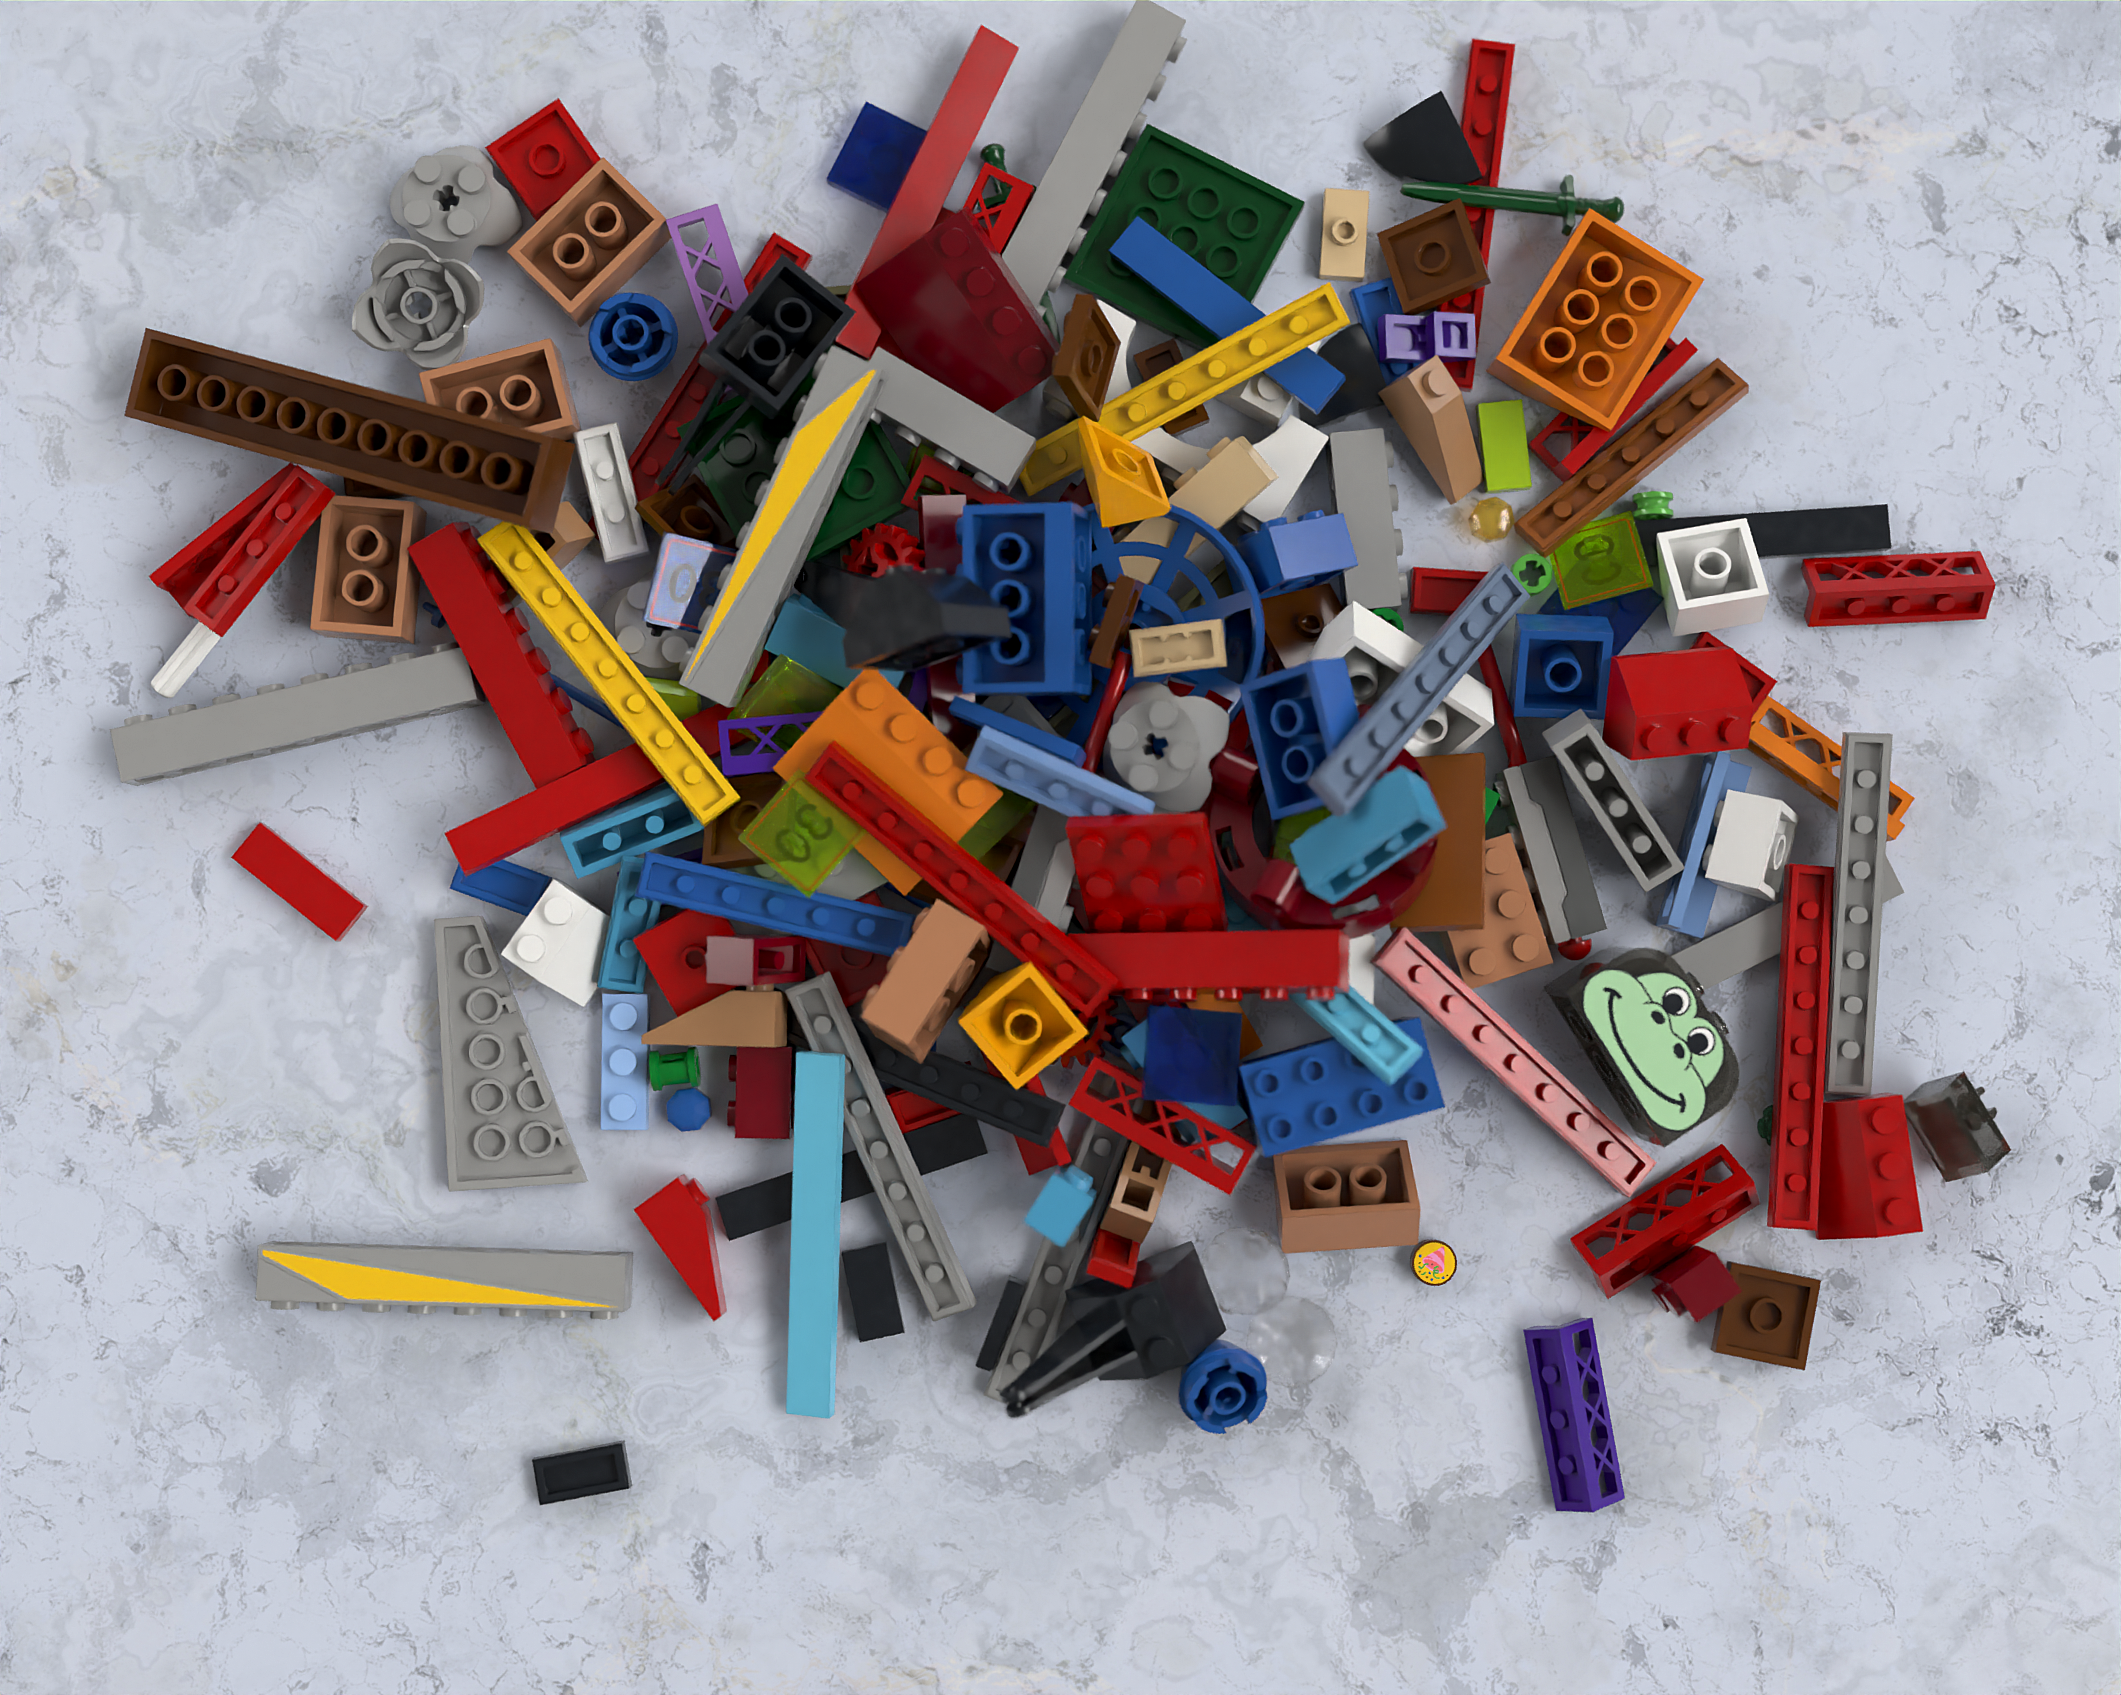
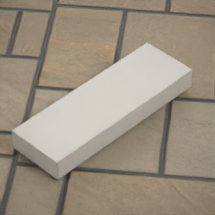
[573,422,651,565]

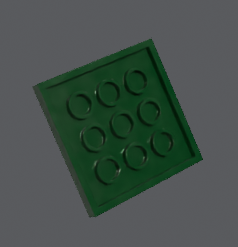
[1064,123,1305,351]
[676,344,920,562]

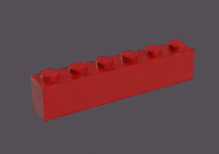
[407,522,596,789]
[1068,930,1350,1003]

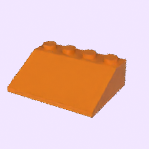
[1486,208,1705,432]
[773,670,1004,897]

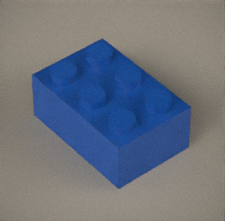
[1239,657,1376,820]

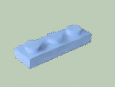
[601,994,650,1130]

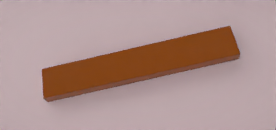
[1514,358,1749,558]

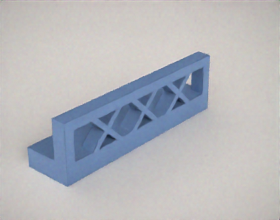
[965,725,1156,817]
[1655,751,1752,939]

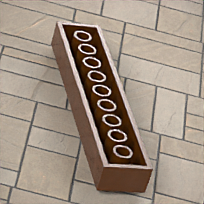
[124,328,575,534]

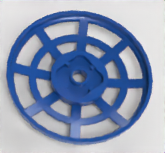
[1017,503,1265,770]

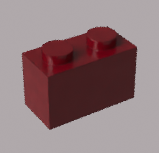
[727,1046,796,1139]
[1649,1245,1742,1323]

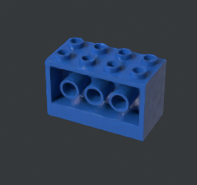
[956,502,1092,697]
[1232,1016,1445,1157]

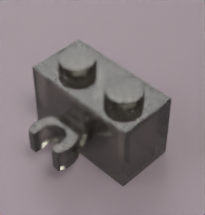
[1904,1071,2011,1182]

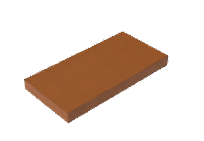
[1389,752,1486,933]

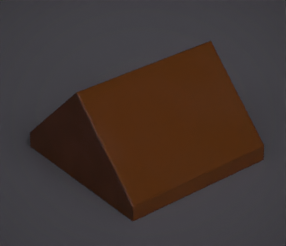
[634,473,740,582]

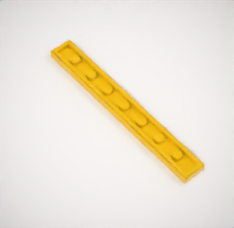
[1019,282,1351,496]
[477,521,740,827]

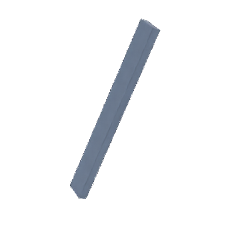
[1307,562,1530,818]

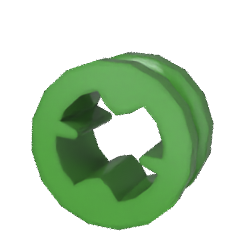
[1632,491,1674,520]
[1510,554,1552,597]

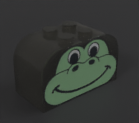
[1543,946,1740,1148]

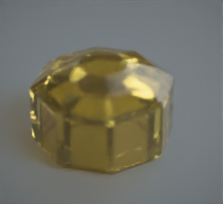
[1468,497,1515,543]

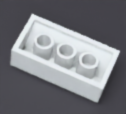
[1306,600,1494,757]

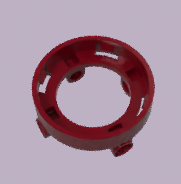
[1210,704,1438,939]

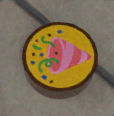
[1410,1239,1457,1286]

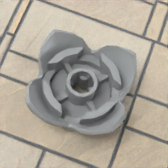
[389,145,523,264]
[352,238,484,370]
[599,564,711,681]
[1102,682,1229,811]

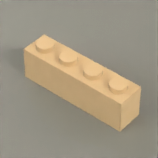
[1112,436,1278,585]

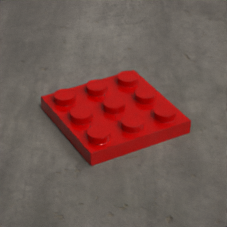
[1065,813,1229,934]

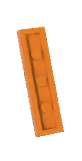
[1746,696,1915,842]

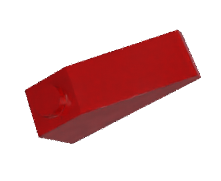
[633,1174,727,1321]

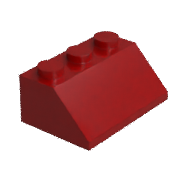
[1602,646,1754,761]
[1815,1093,1923,1240]

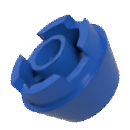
[588,292,678,381]
[1178,1339,1268,1434]

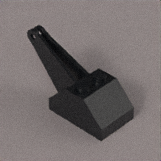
[655,254,856,496]
[794,560,1012,672]
[999,1240,1227,1418]

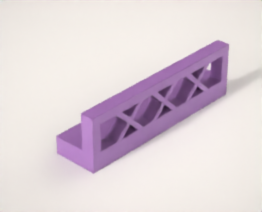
[666,204,748,394]

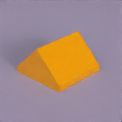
[1077,416,1171,528]
[957,961,1089,1090]

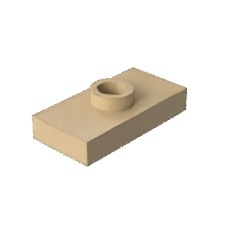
[1318,188,1369,282]
[1129,619,1227,677]

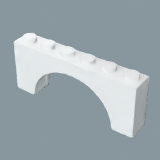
[1042,299,1329,533]

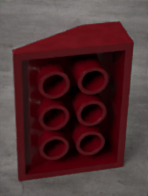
[856,206,1060,413]

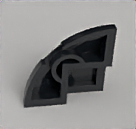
[1363,91,1482,185]
[1298,322,1387,430]

